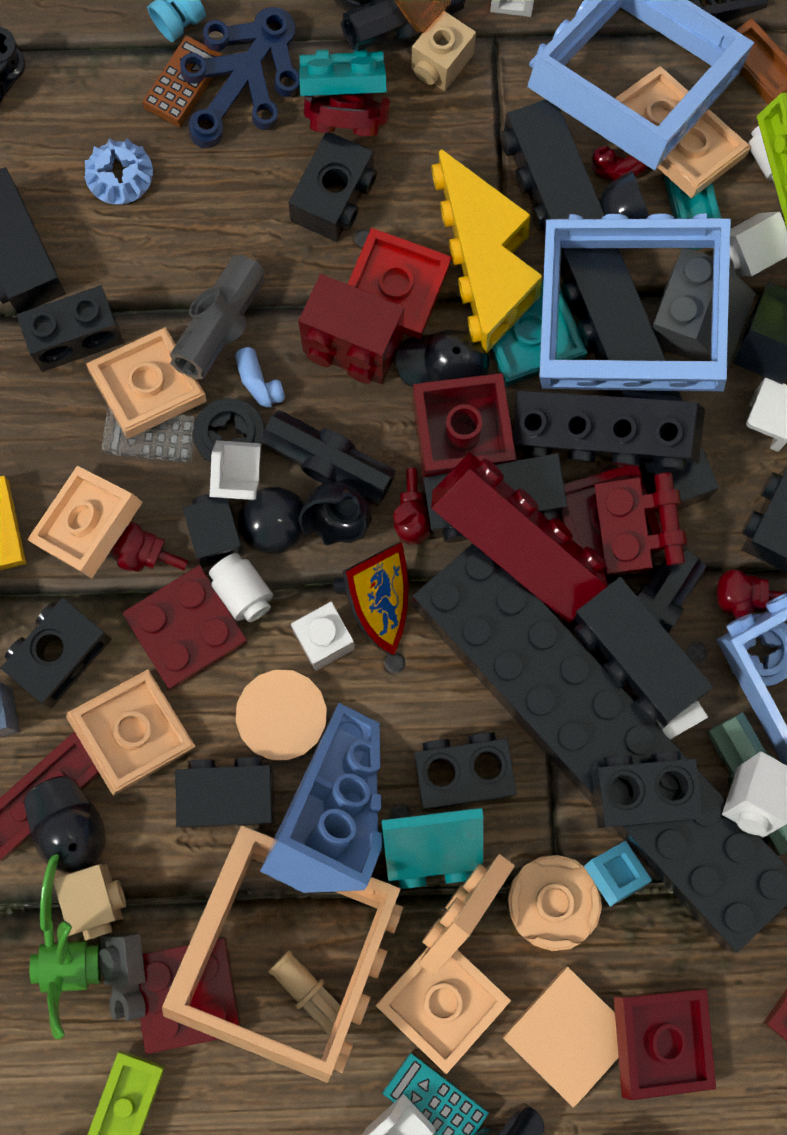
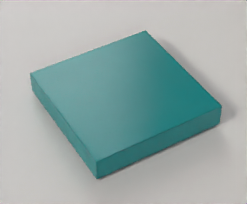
[491,280,588,387]

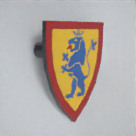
[333,542,409,656]

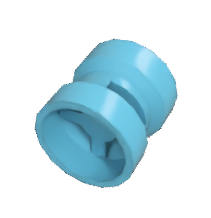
[147,0,206,42]

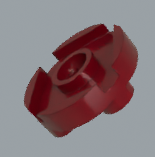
[303,93,390,136]

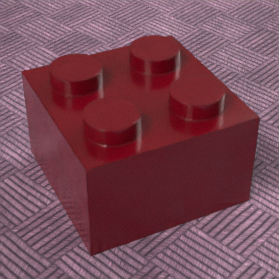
[298,273,404,385]
[412,373,516,483]

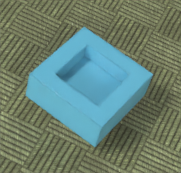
[584,841,652,907]

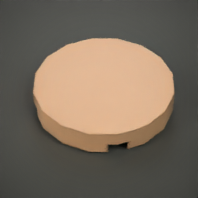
[236,670,327,762]
[507,855,602,951]

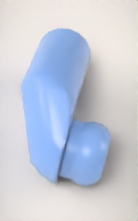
[235,347,285,407]

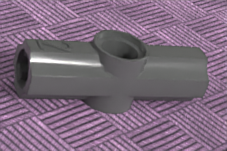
[170,254,266,380]

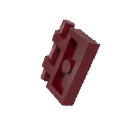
[594,472,687,576]

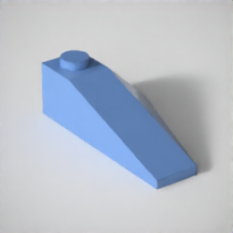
[260,703,382,893]

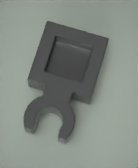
[98,933,146,1021]

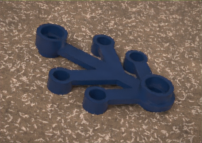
[180,7,300,148]

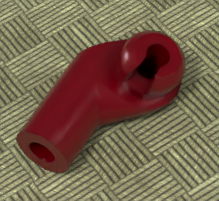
[592,146,650,180]

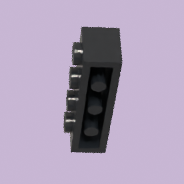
[512,391,705,470]

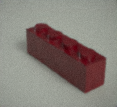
[431,452,608,623]

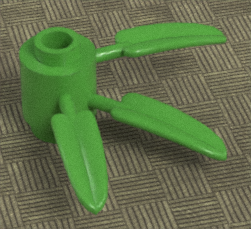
[29,854,101,1040]

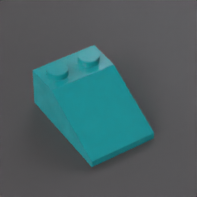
[382,808,484,889]

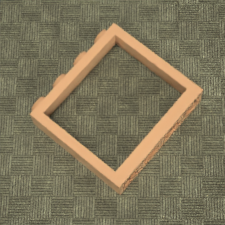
[162,826,403,1083]

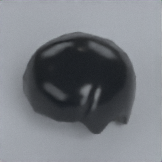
[600,171,649,219]
[298,481,372,546]
[238,487,305,555]

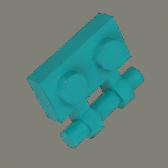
[299,48,387,96]

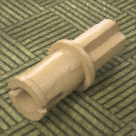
[268,950,341,1036]

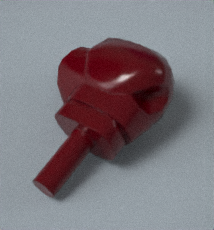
[393,468,431,546]
[109,521,189,572]
[717,569,786,619]

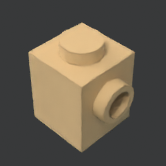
[411,10,476,91]
[54,864,126,941]

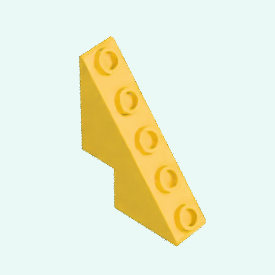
[431,149,542,354]

